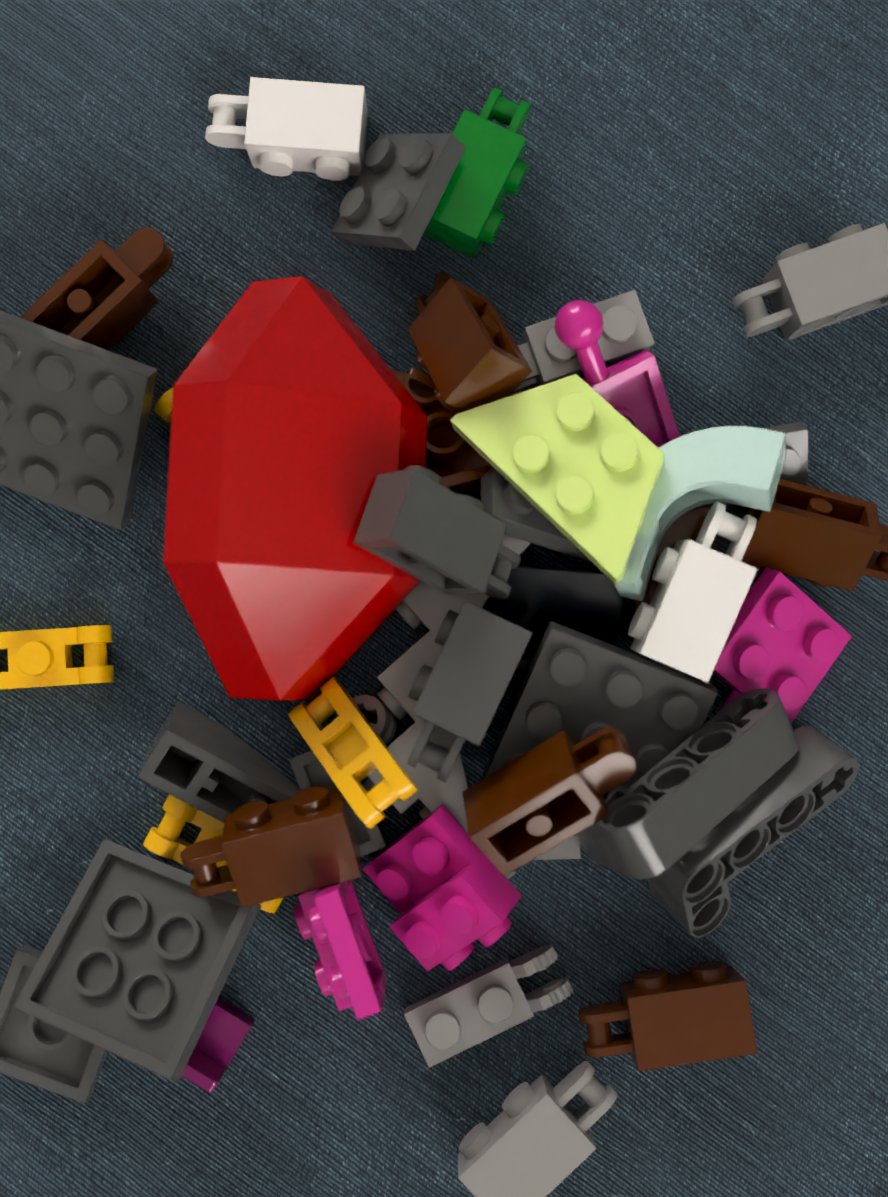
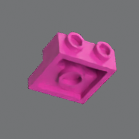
[362,804,522,972]
[294,880,387,1020]

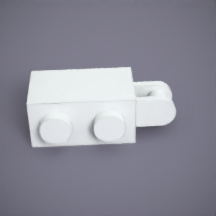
[205,77,368,181]
[628,501,758,682]

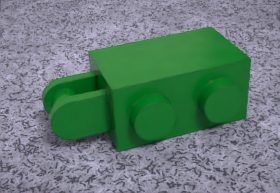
[423,87,531,259]

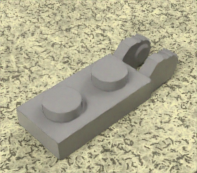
[404,944,574,1068]

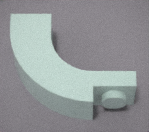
[614,426,786,601]

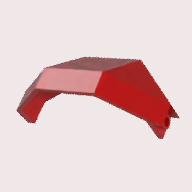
[163,276,428,701]

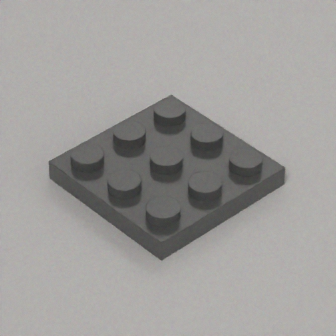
[0,310,158,530]
[482,621,718,788]
[13,839,261,1083]

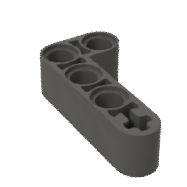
[577,688,799,880]
[648,725,859,938]

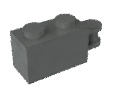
[353,466,521,599]
[407,601,532,782]

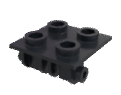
[503,565,623,675]

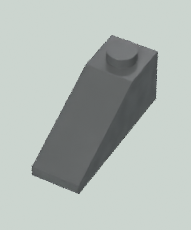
[137,701,302,823]

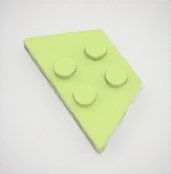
[450,374,664,585]

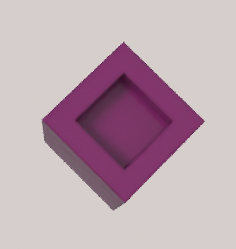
[182,997,255,1093]

